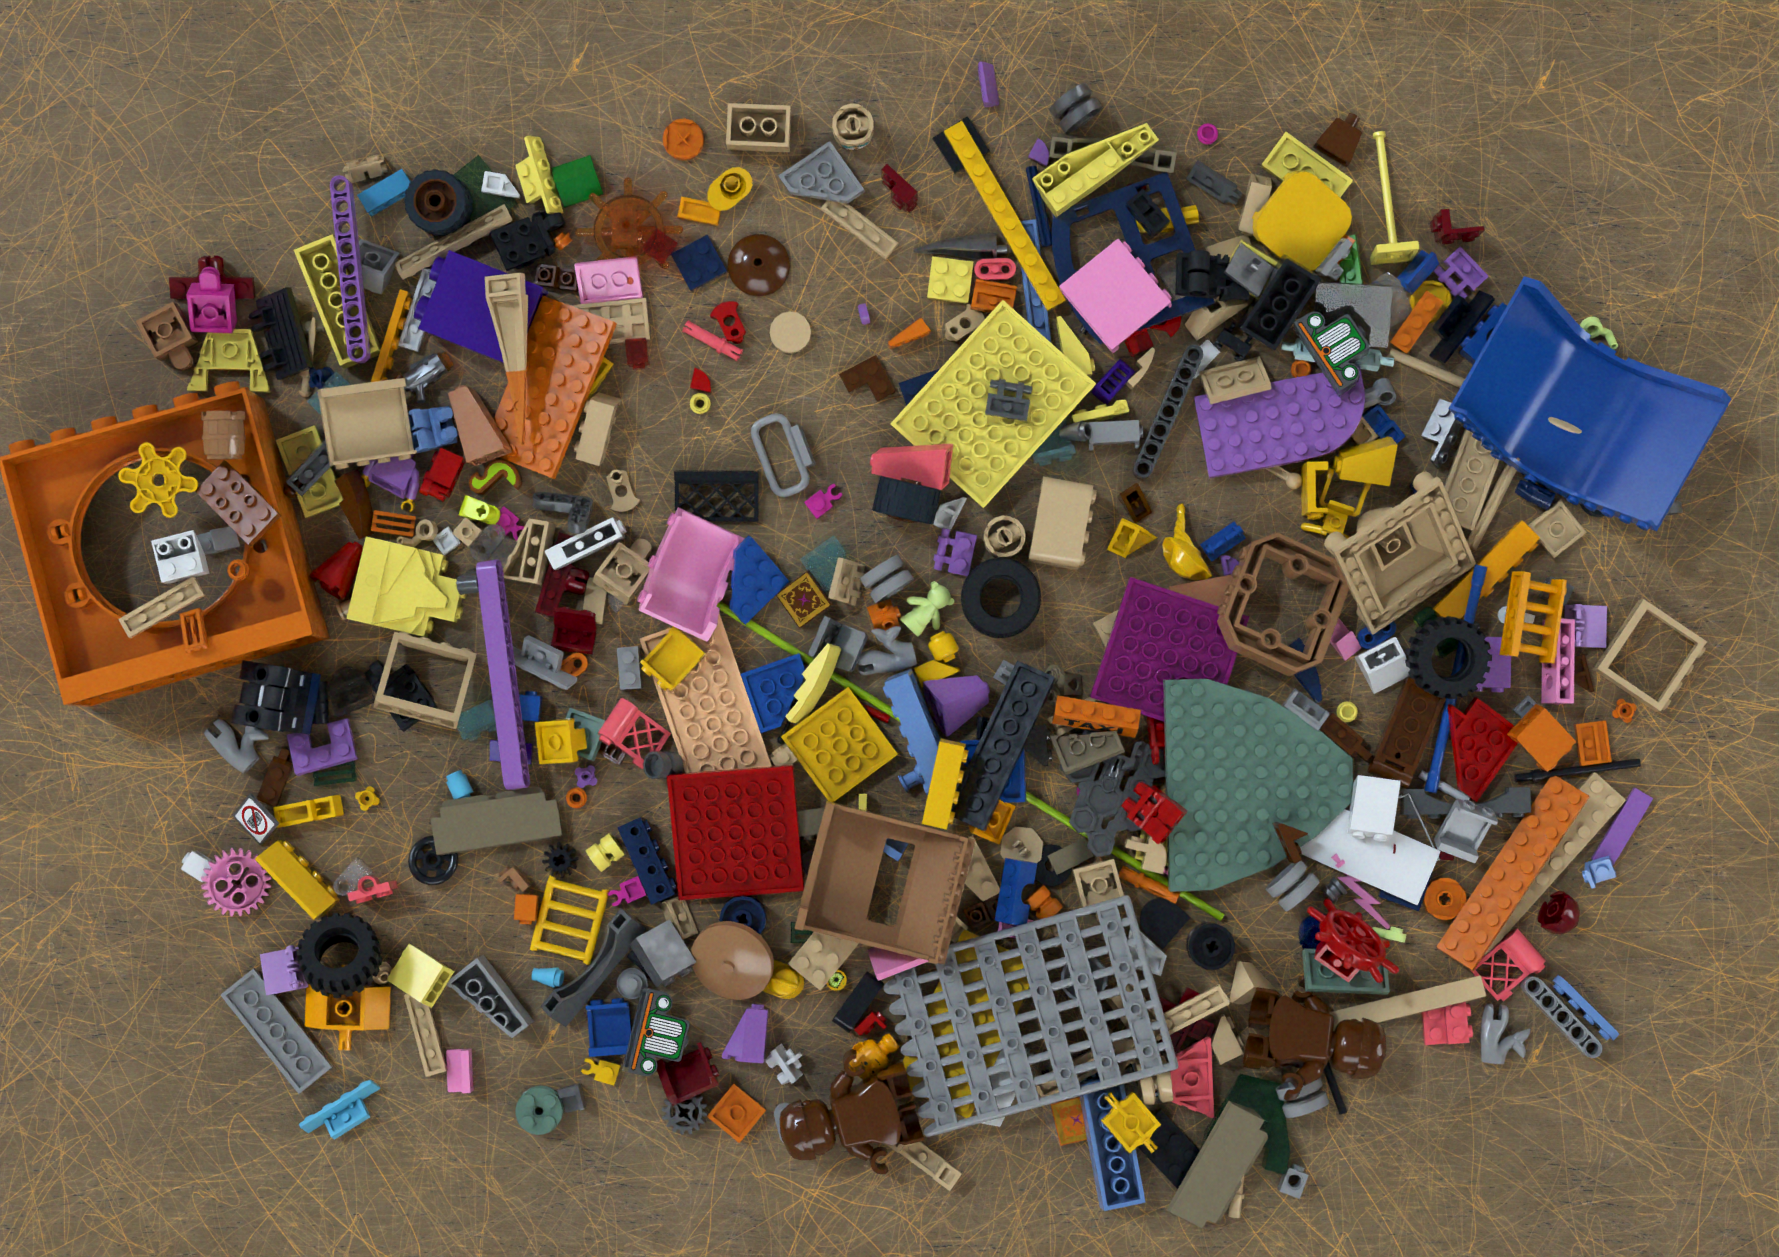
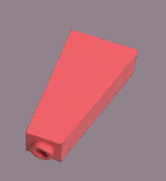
[870,444,953,490]

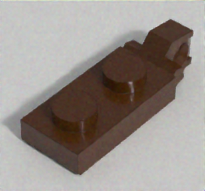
[1319,713,1372,762]
[256,748,292,807]

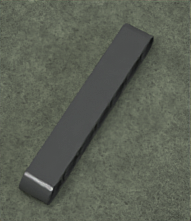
[1132,345,1203,480]

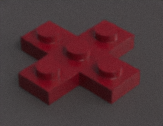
[1153,986,1216,1053]

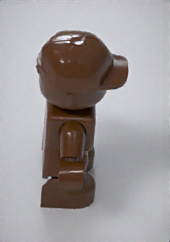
[1243,975,1386,1101]
[779,1049,924,1174]

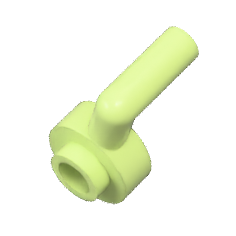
[1580,317,1618,349]
[1372,926,1407,943]

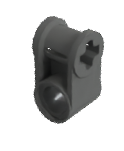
[456,568,479,595]

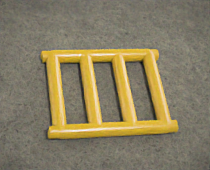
[530,875,609,965]

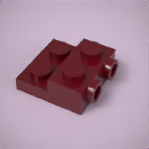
[881,164,918,213]

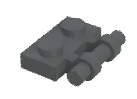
[985,379,1032,422]

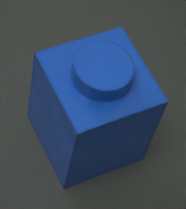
[519,691,543,722]

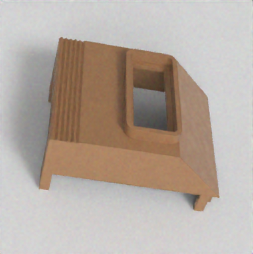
[795,801,976,965]

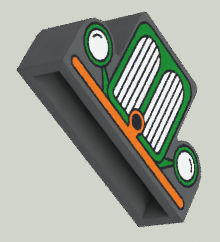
[1293,312,1370,397]
[622,988,690,1076]

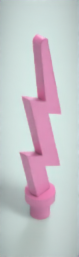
[1331,853,1390,929]

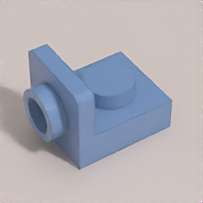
[1582,856,1616,889]

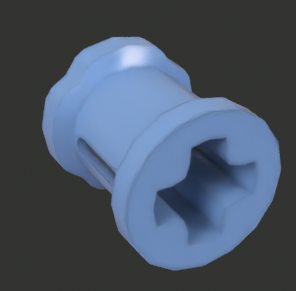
[898,768,925,793]

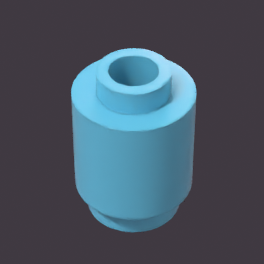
[446,770,474,799]

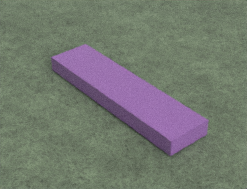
[1591,788,1653,865]

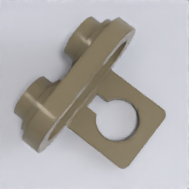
[1045,665,1082,706]

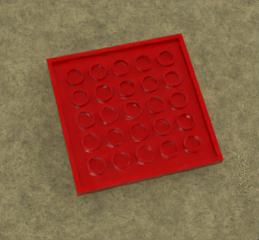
[667,765,805,900]

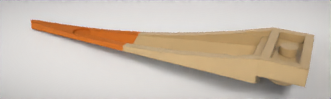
[485,273,528,445]

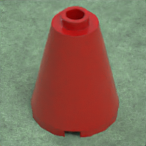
[309,541,363,601]

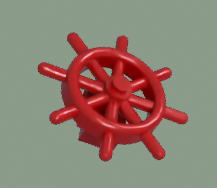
[1307,898,1399,983]

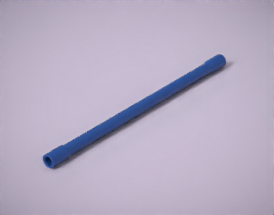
[1425,565,1487,793]

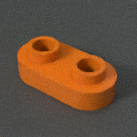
[560,653,589,677]

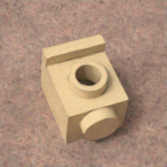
[769,743,798,766]

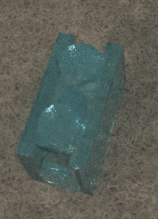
[457,699,497,742]

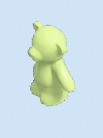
[899,581,954,637]

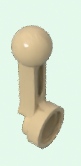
[1264,466,1302,489]

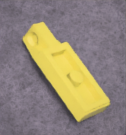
[1071,400,1129,424]

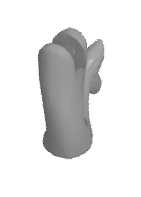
[857,626,917,675]
[204,718,269,774]
[1480,1003,1530,1064]

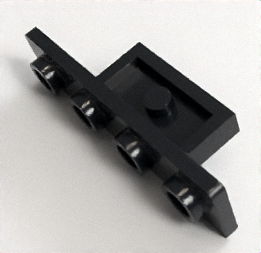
[1429,290,1495,364]

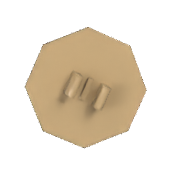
[1000,827,1043,863]

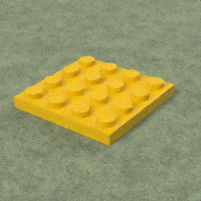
[781,687,898,802]

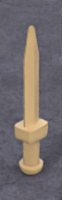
[299,317,316,398]

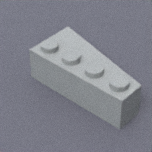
[447,954,534,1038]

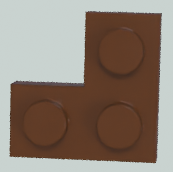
[839,355,895,402]

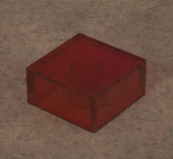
[641,228,678,266]

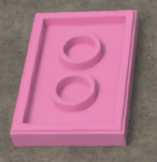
[574,256,643,304]
[867,947,928,981]

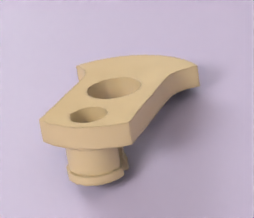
[944,304,985,342]
[606,469,640,512]

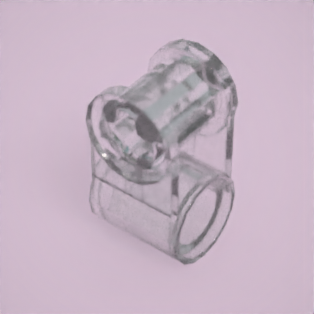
[333,857,374,896]

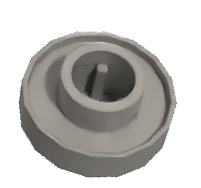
[617,968,648,999]

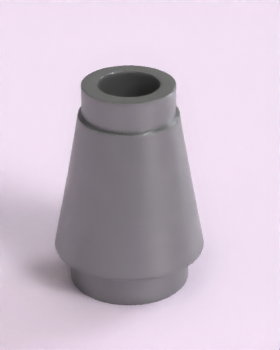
[1059,420,1092,441]

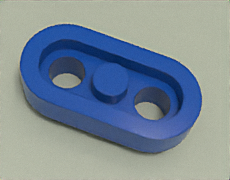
[1356,621,1396,649]

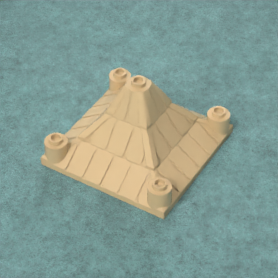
[1324,472,1477,635]

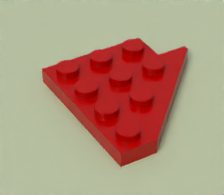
[1447,697,1518,802]

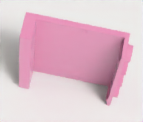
[1059,239,1172,354]

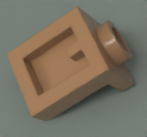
[497,866,532,892]

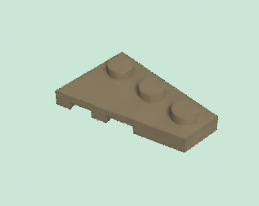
[1050,731,1125,775]

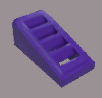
[1091,359,1135,405]

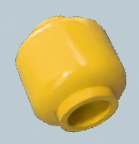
[928,631,959,663]

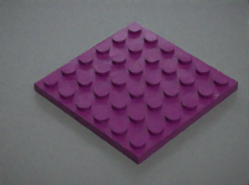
[1089,577,1249,721]

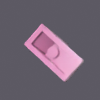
[1330,618,1361,661]

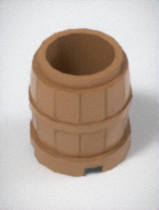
[201,411,246,459]

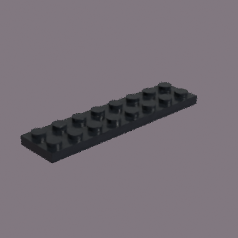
[952,660,1056,832]

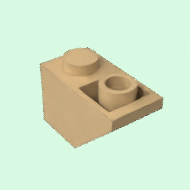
[1211,1014,1244,1065]

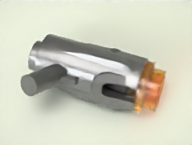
[402,351,454,403]

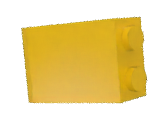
[1333,437,1398,486]

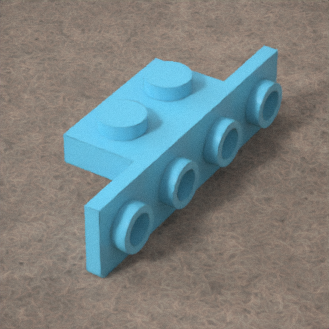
[299,1080,381,1140]

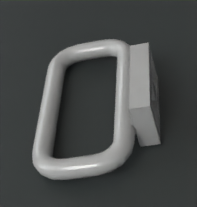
[751,413,816,497]

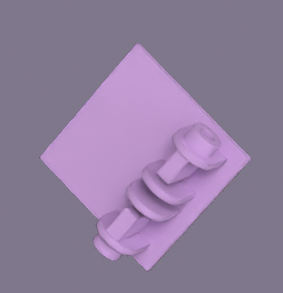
[1564,604,1607,648]
[260,945,308,996]

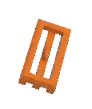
[371,510,416,537]
[179,608,208,654]

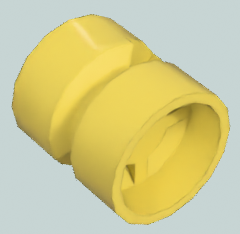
[586,833,625,872]

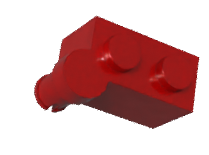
[419,448,466,502]

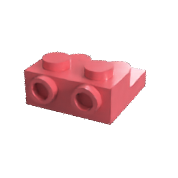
[1421,1002,1473,1045]

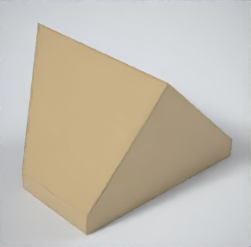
[1229,961,1276,1004]

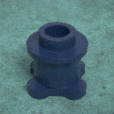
[309,367,336,390]

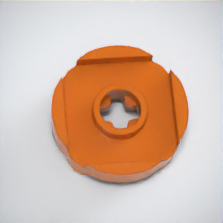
[1423,878,1466,920]

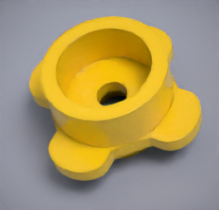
[355,786,380,811]

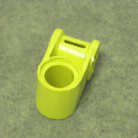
[458,495,501,525]

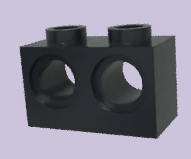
[1125,189,1170,238]

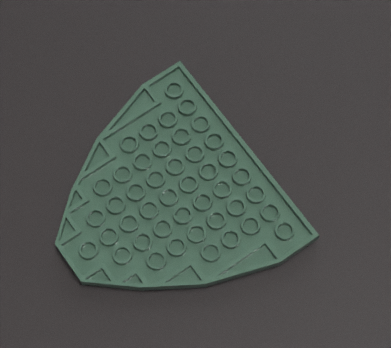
[1163,679,1353,892]

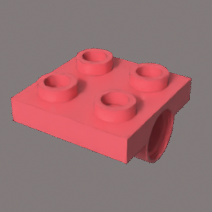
[347,875,398,904]

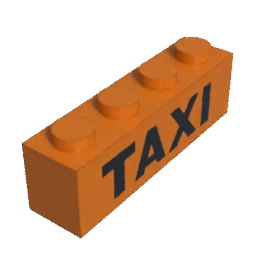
[1052,695,1141,738]

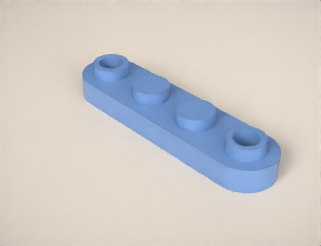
[1552,975,1619,1041]

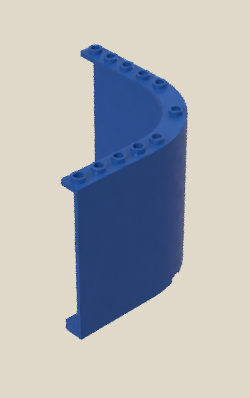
[1448,276,1732,532]

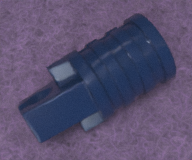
[1515,480,1555,510]

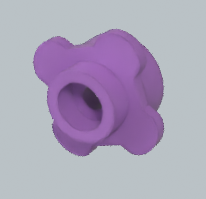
[575,765,597,788]

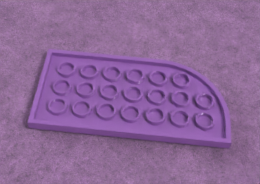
[1194,366,1365,479]

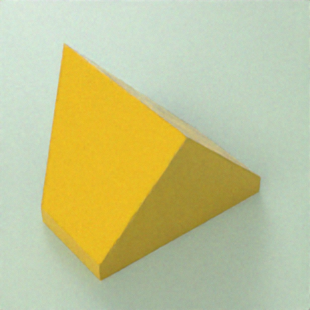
[1107,518,1158,558]

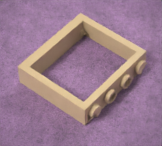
[1592,599,1707,712]
[373,632,477,729]

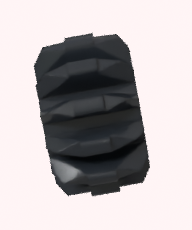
[542,842,579,878]

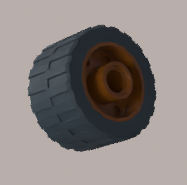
[404,169,473,237]
[872,476,941,525]

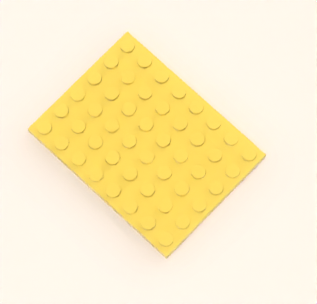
[890,300,1096,509]

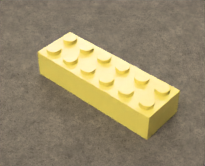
[294,234,381,369]

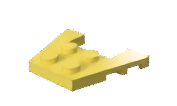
[187,329,270,393]

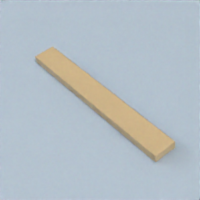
[1330,975,1486,1031]

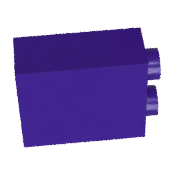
[414,250,548,364]

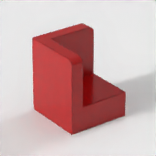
[1124,328,1154,357]

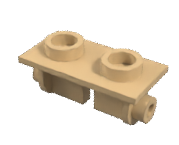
[342,155,388,183]

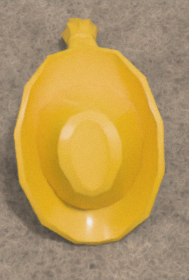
[1162,503,1212,581]

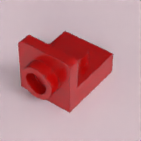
[854,1010,887,1036]

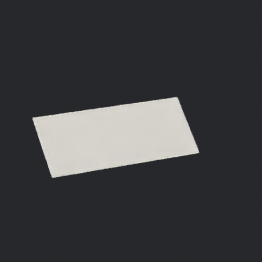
[1300,809,1441,905]

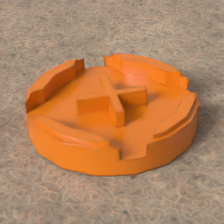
[662,118,704,161]

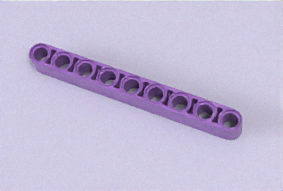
[330,175,371,364]

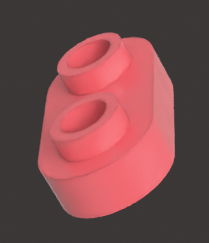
[974,258,1016,281]

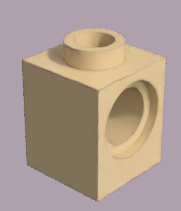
[452,517,485,548]

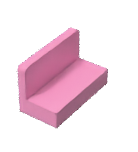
[446,1048,474,1093]

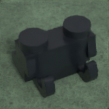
[1213,322,1253,362]

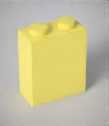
[387,944,455,1008]

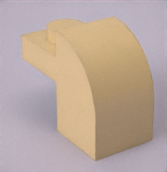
[1124,835,1166,874]

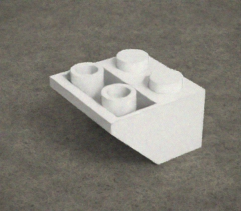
[151,530,210,584]
[1355,637,1410,694]

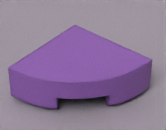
[1028,138,1049,167]
[1220,555,1239,576]

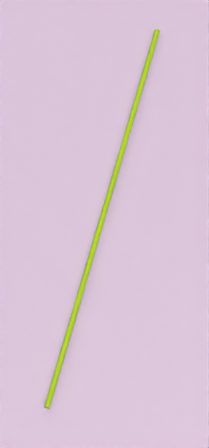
[716,601,1225,921]

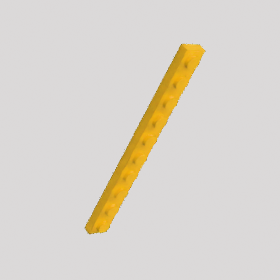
[944,121,1066,311]

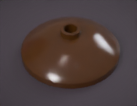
[728,234,790,296]

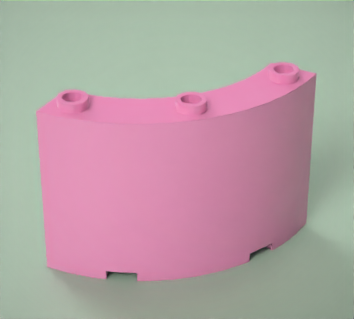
[637,507,745,642]

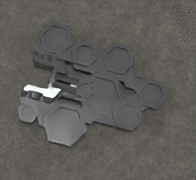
[1059,729,1166,857]

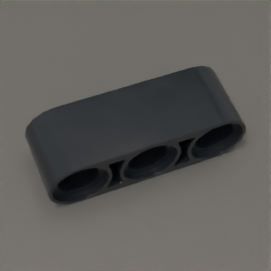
[832,971,884,1033]

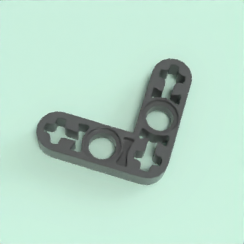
[533,492,593,534]

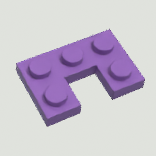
[287,718,358,776]

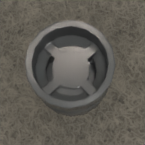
[643,751,683,779]

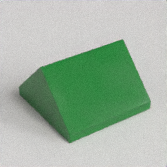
[551,155,604,208]

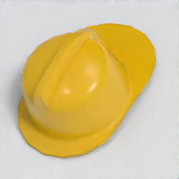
[707,167,753,211]
[763,960,804,999]

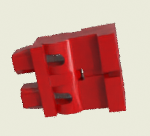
[1121,781,1188,845]

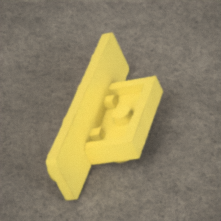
[515,136,563,214]

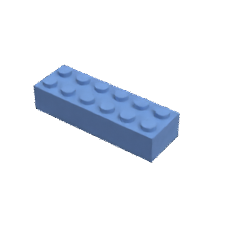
[883,669,959,796]
[1079,1077,1146,1211]

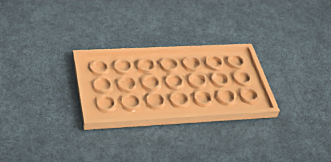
[640,612,772,773]

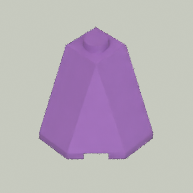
[923,675,990,737]
[722,1004,769,1063]

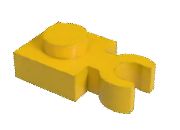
[581,1058,621,1086]

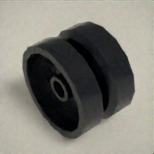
[1186,922,1235,970]

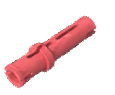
[682,320,743,361]

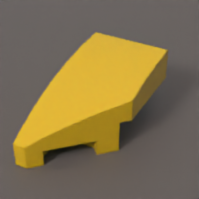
[914,659,960,687]

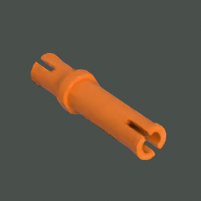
[1119,865,1181,904]

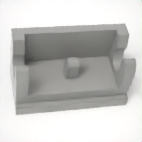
[1282,688,1329,731]

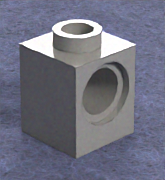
[1277,1163,1309,1199]

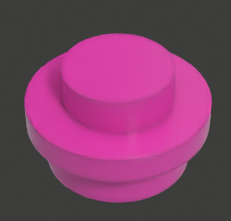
[1197,123,1218,145]

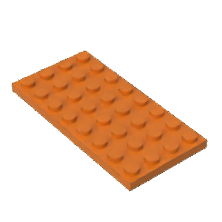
[494,296,617,479]

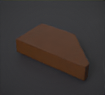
[1574,654,1594,692]

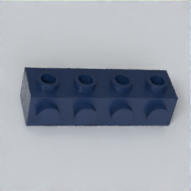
[617,817,677,905]

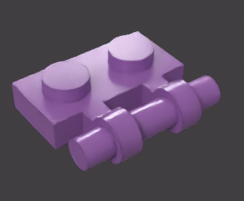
[1433,246,1489,299]
[933,528,977,576]

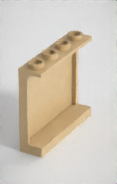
[318,378,417,469]

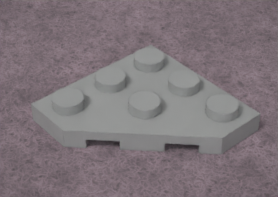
[778,141,865,204]

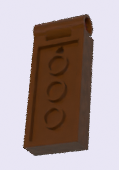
[1367,678,1446,789]

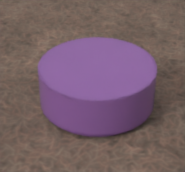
[857,303,870,325]

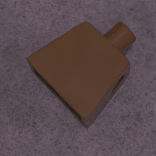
[1313,113,1362,167]

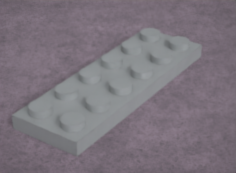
[221,968,333,1094]

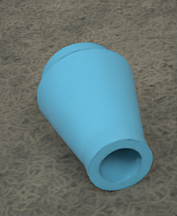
[531,968,564,988]

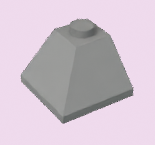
[347,239,400,294]

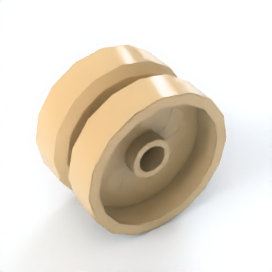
[1134,1055,1173,1106]

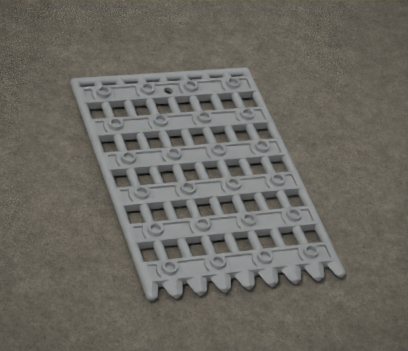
[884,895,1178,1137]

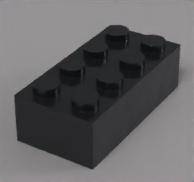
[1237,254,1322,350]

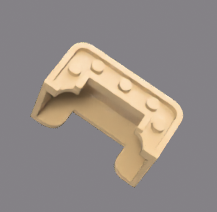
[1028,476,1097,570]

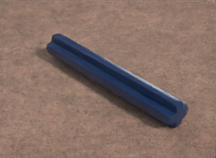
[1026,166,1052,247]

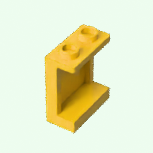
[1301,461,1329,520]
[640,626,706,691]

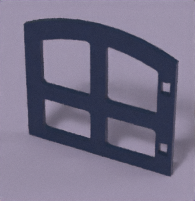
[1052,172,1215,345]

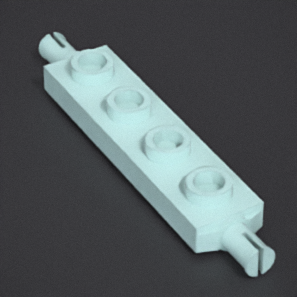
[1281,338,1394,372]

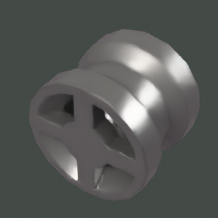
[1321,877,1347,904]

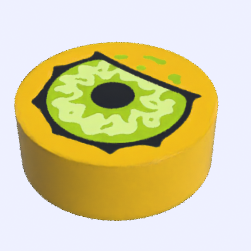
[826,969,847,991]

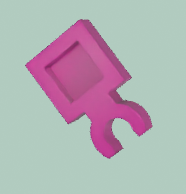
[804,484,843,519]
[493,506,524,541]
[608,876,647,906]

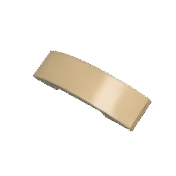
[886,1141,962,1191]

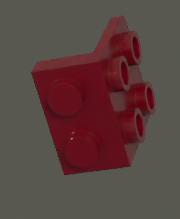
[1430,209,1485,245]
[551,607,597,655]

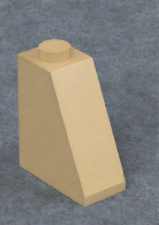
[1238,173,1272,236]

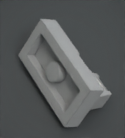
[1315,238,1353,280]

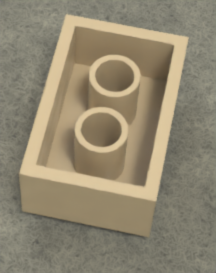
[726,103,791,152]

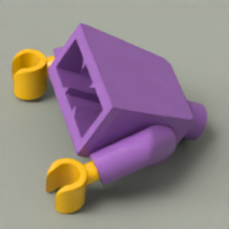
[361,454,420,512]

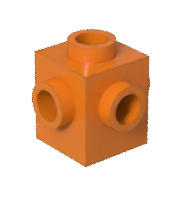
[867,599,901,631]

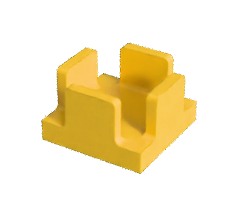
[535,718,587,764]

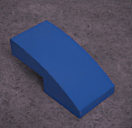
[1362,404,1406,444]

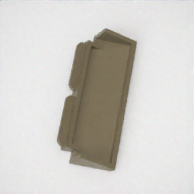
[430,787,563,855]
[1167,1101,1268,1228]

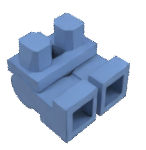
[408,406,458,453]

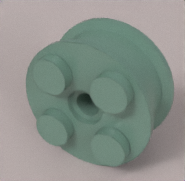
[515,1086,564,1135]

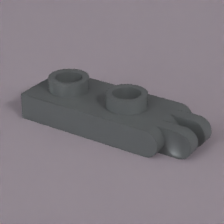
[1186,160,1242,205]

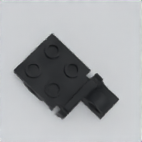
[490,211,565,271]
[1175,250,1249,302]
[364,660,438,732]

